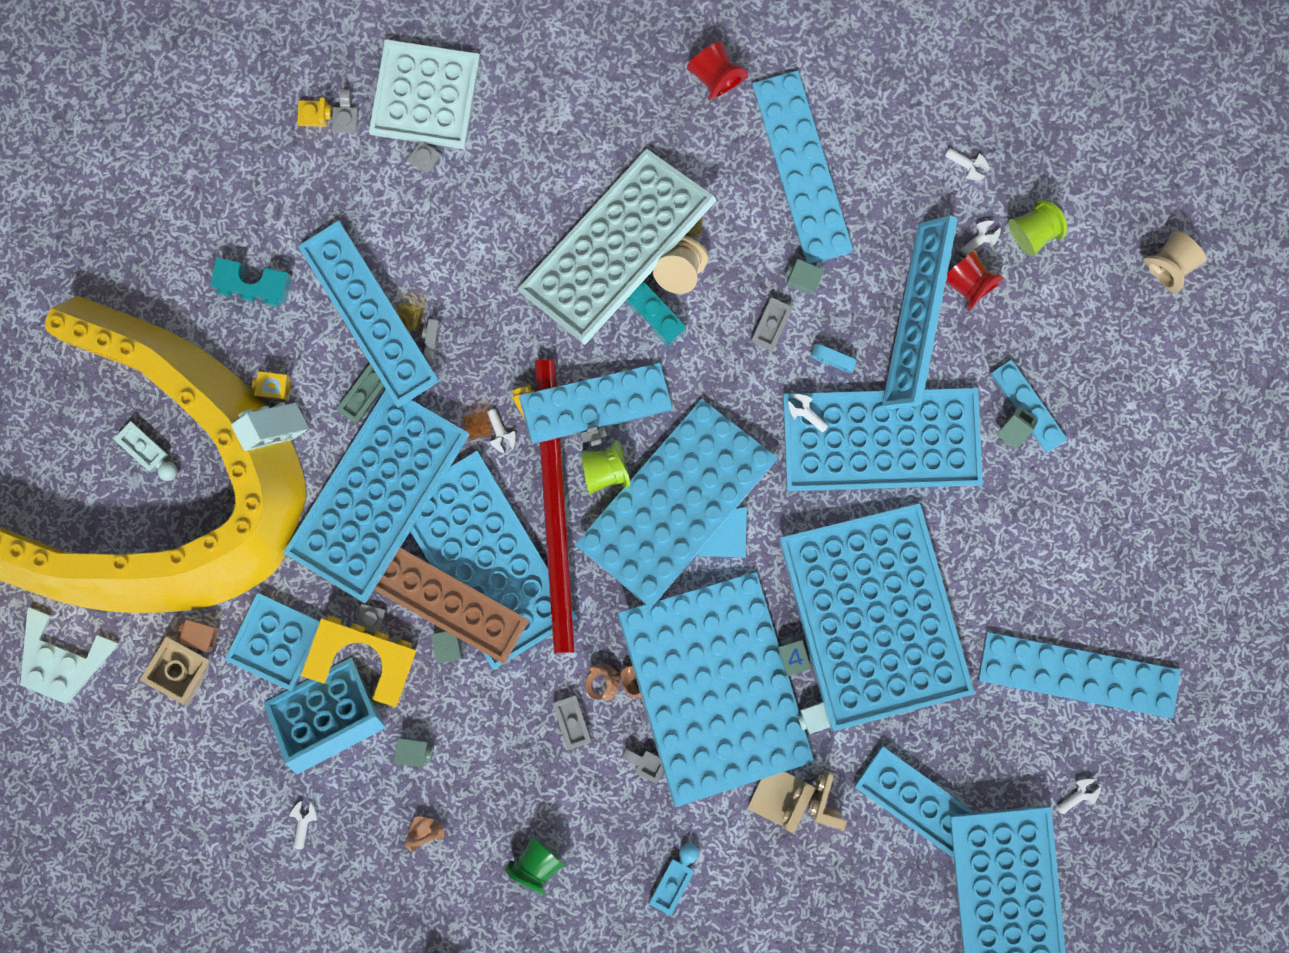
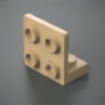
[808,770,847,831]
[748,772,815,833]

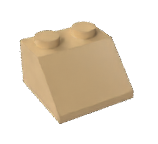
[140,636,210,706]

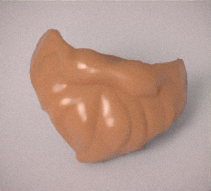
[585,662,621,701]
[621,664,642,699]
[405,816,445,852]

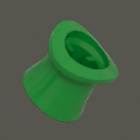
[505,835,567,896]

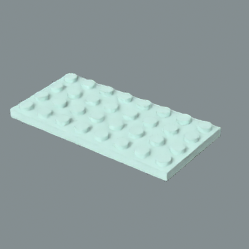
[518,149,716,345]

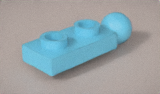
[649,843,699,916]

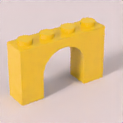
[301,615,416,707]

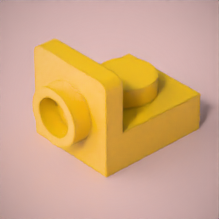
[297,97,332,127]

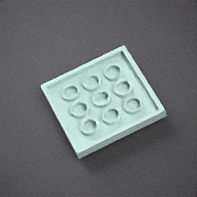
[369,40,480,149]

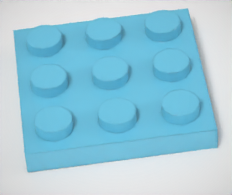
[225,593,320,692]

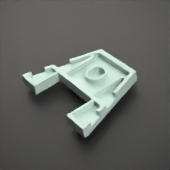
[20,607,119,704]

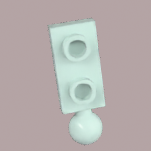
[114,421,178,481]

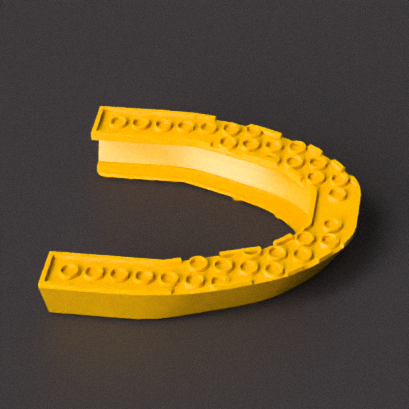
[0,296,306,613]

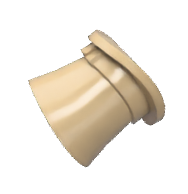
[1143,230,1207,294]
[653,236,709,294]

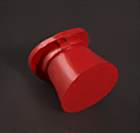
[687,41,748,101]
[945,249,1004,311]

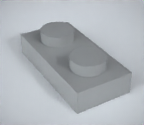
[751,297,793,352]
[552,695,592,750]

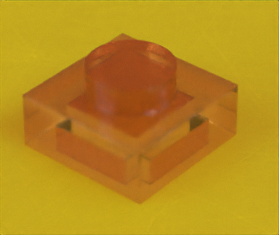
[462,411,492,441]

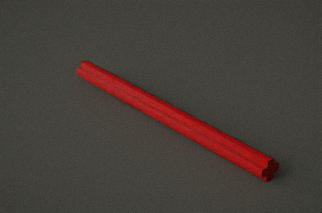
[534,359,575,654]

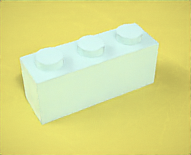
[231,402,309,451]

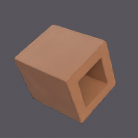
[178,620,220,652]

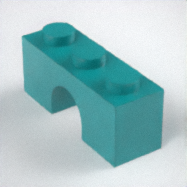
[210,258,292,307]
[624,281,687,348]

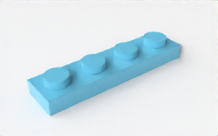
[991,359,1067,453]

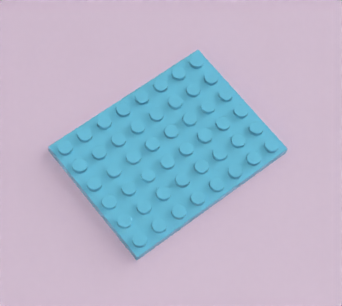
[779,503,975,732]
[617,572,814,807]

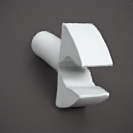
[945,148,990,180]
[960,221,1001,257]
[787,394,828,432]
[487,409,516,454]
[1057,778,1101,814]
[290,800,318,849]

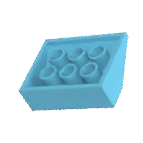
[264,657,386,774]

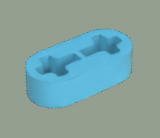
[810,344,857,373]

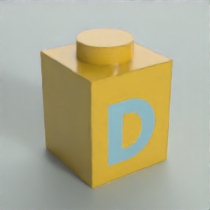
[252,371,291,402]

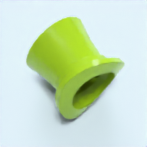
[1009,199,1067,257]
[580,441,630,495]

